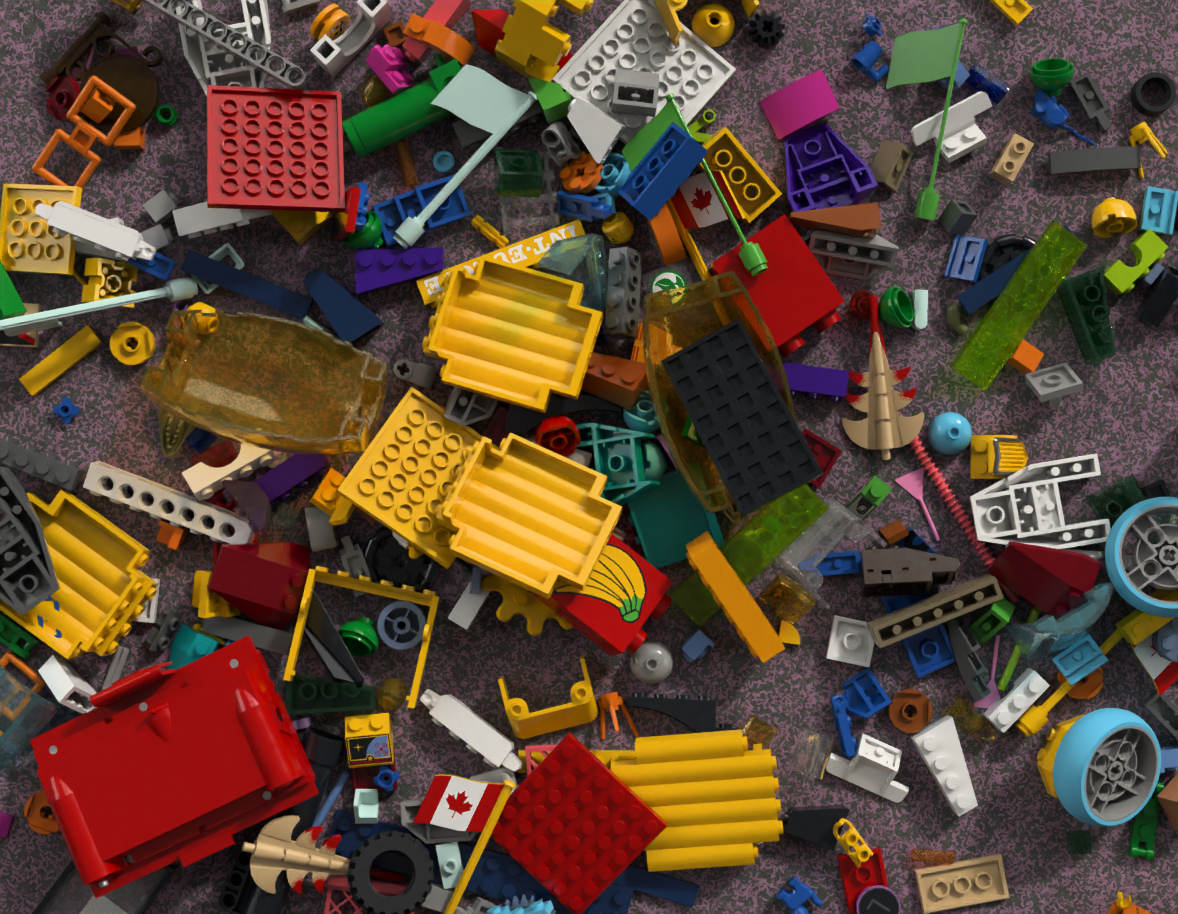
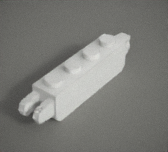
[35,201,156,261]
[420,689,523,772]

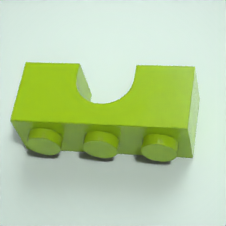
[1098,229,1168,296]

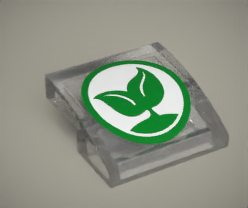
[641,260,699,316]

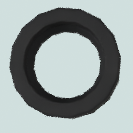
[1131,72,1176,116]

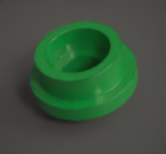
[156,105,178,127]

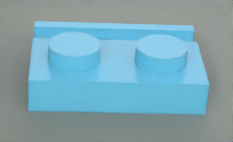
[1139,186,1178,235]
[1052,634,1109,686]

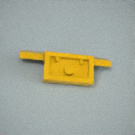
[309,468,356,526]

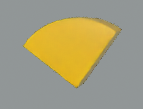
[778,620,800,645]

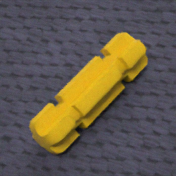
[471,215,509,249]

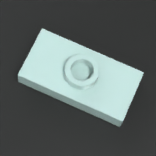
[436,841,464,889]

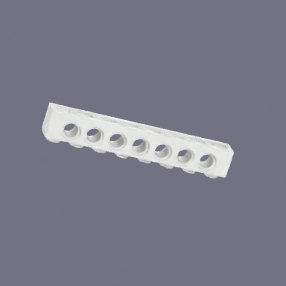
[83,461,259,544]

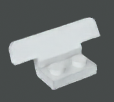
[911,91,992,163]
[826,733,909,803]

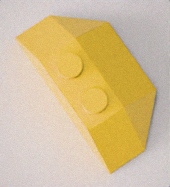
[1037,714,1085,798]

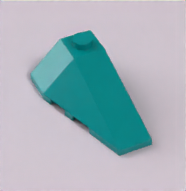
[168,623,220,670]

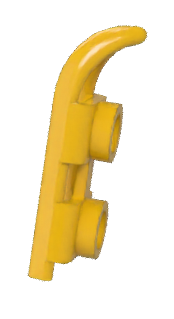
[833,818,873,868]

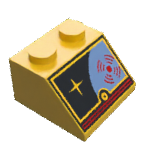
[345,713,394,768]

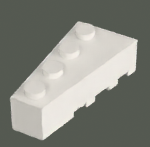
[172,202,272,239]
[910,714,978,816]

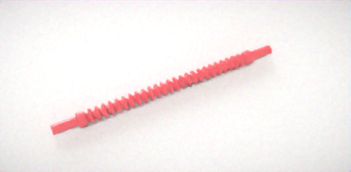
[900,414,1019,603]

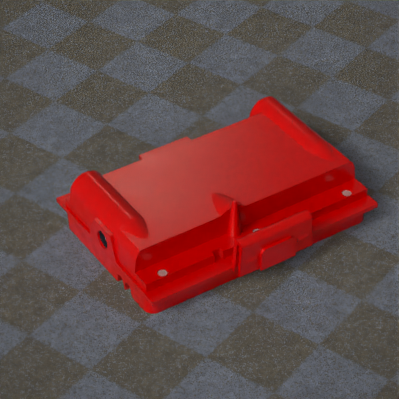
[30,635,319,899]

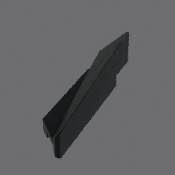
[296,589,364,688]

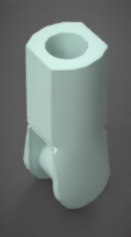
[911,290,928,330]

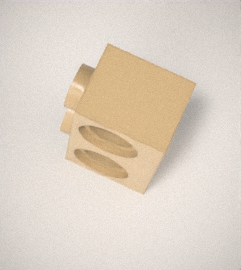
[988,133,1034,186]

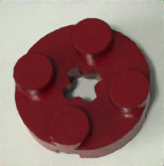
[46,77,81,121]

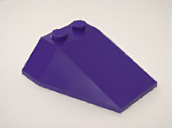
[784,123,878,212]

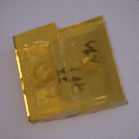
[758,573,816,624]

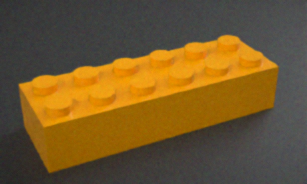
[685,531,785,663]

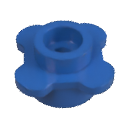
[862,13,882,37]
[53,397,80,424]
[373,765,400,791]

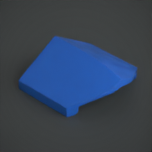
[843,667,892,719]

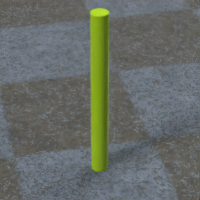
[997,609,1039,691]

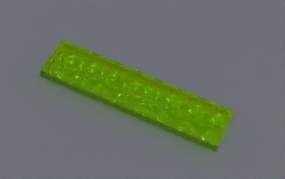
[950,220,1088,391]
[669,484,829,627]

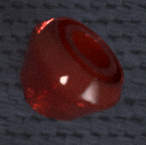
[849,290,875,320]

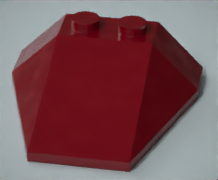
[207,541,310,630]
[988,541,1102,622]

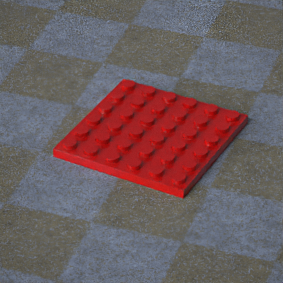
[207,85,345,212]
[490,732,668,914]

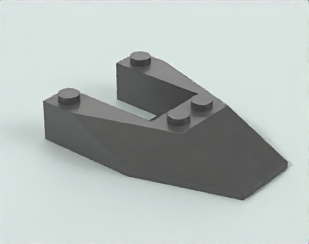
[0,467,60,615]

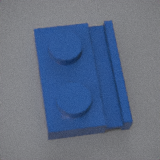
[944,234,988,283]

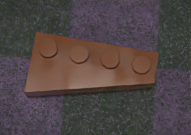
[581,352,651,410]

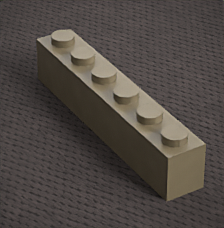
[867,573,1003,648]

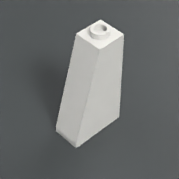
[448,567,492,630]

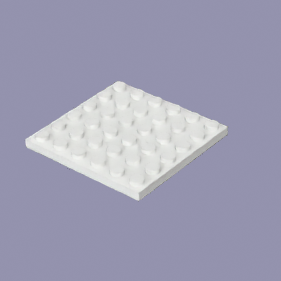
[552,0,736,145]

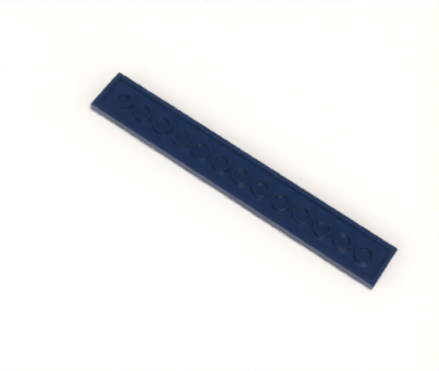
[329,809,634,914]

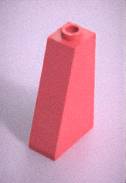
[402,0,471,65]

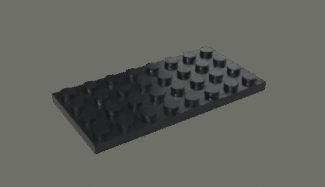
[661,318,824,517]

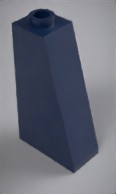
[302,269,384,348]

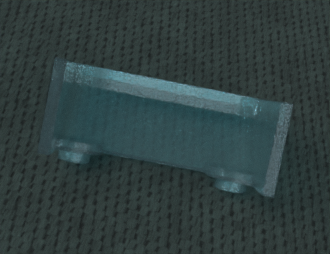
[538,233,608,312]

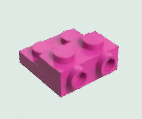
[365,44,416,94]

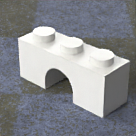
[983,668,1050,733]

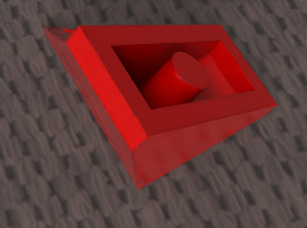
[471,9,509,57]

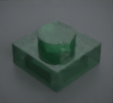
[1066,830,1092,855]

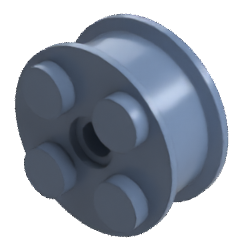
[377,600,427,650]
[1152,617,1178,662]

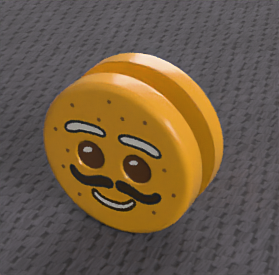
[310,4,350,41]

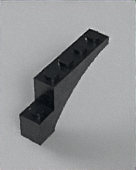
[503,391,622,437]
[627,693,737,733]

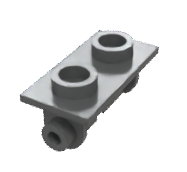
[145,606,183,653]

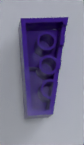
[355,248,445,297]

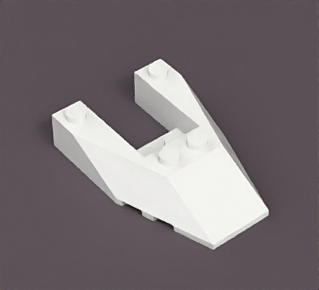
[176,0,271,96]
[970,453,1111,549]

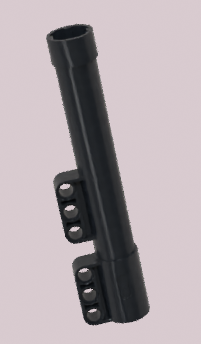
[219,727,346,914]

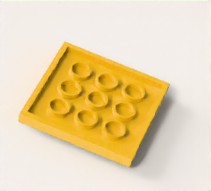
[0,183,82,275]

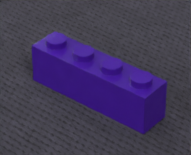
[762,359,849,402]
[241,442,331,513]

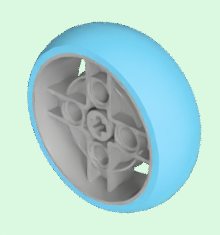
[1105,497,1178,618]
[1053,708,1161,827]

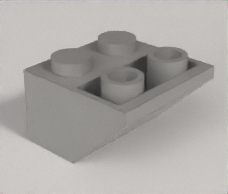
[611,69,659,117]

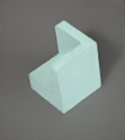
[353,789,379,824]

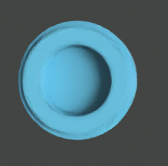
[433,151,455,173]

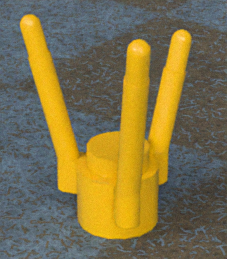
[1128,122,1168,179]

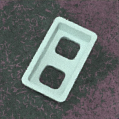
[191,243,245,294]

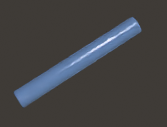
[313,770,351,827]

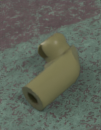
[946,303,968,336]

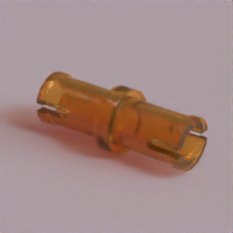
[394,141,420,187]

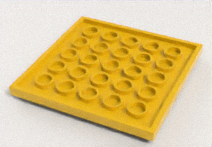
[336,386,500,569]

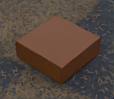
[382,20,408,48]
[879,520,909,545]

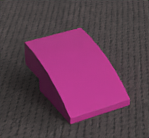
[760,69,840,141]

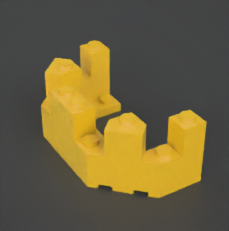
[495,0,595,82]

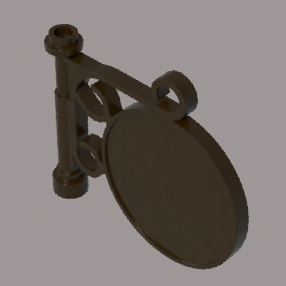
[39,11,163,133]

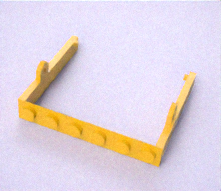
[283,566,441,709]

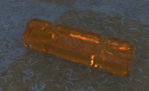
[911,848,955,864]

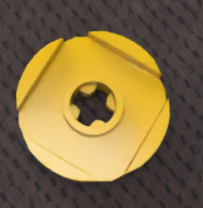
[110,322,155,366]

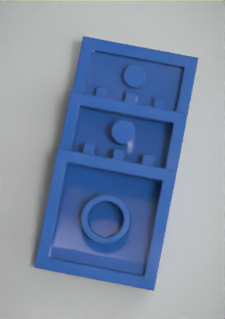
[372,175,471,248]
[880,594,956,678]

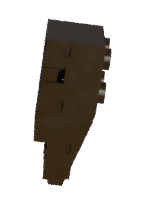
[860,546,960,597]

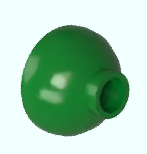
[1029,58,1074,97]
[343,211,383,250]
[878,286,914,329]
[337,616,379,657]

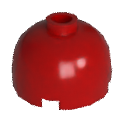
[536,415,581,457]

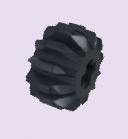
[748,10,785,48]

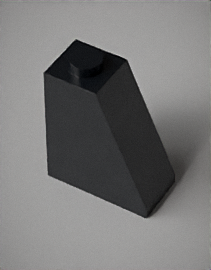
[1137,262,1178,327]
[781,805,850,851]

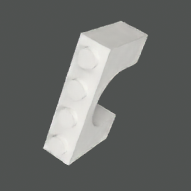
[310,0,393,78]

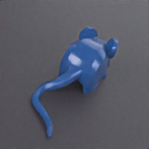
[1031,89,1098,147]

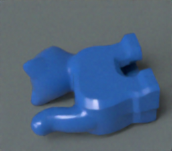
[776,875,823,914]

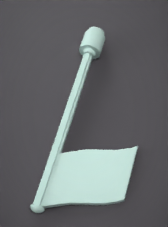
[393,64,538,249]
[0,276,198,336]

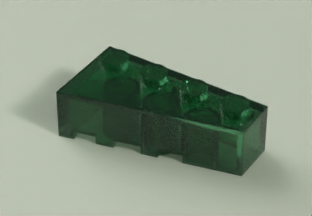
[1055,266,1116,366]
[285,673,378,716]

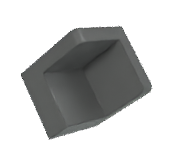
[938,199,978,235]

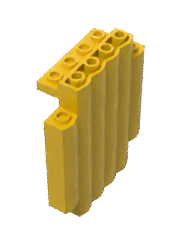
[422,255,603,413]
[434,433,622,599]
[0,490,158,659]
[611,729,783,872]

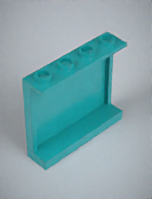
[623,463,726,569]

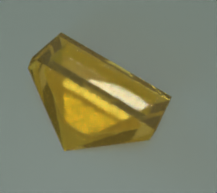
[738,715,778,747]

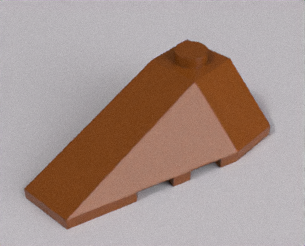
[788,202,882,239]

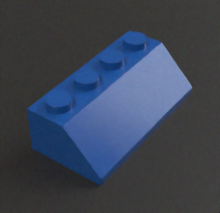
[617,122,708,221]

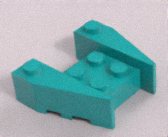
[576,423,660,506]

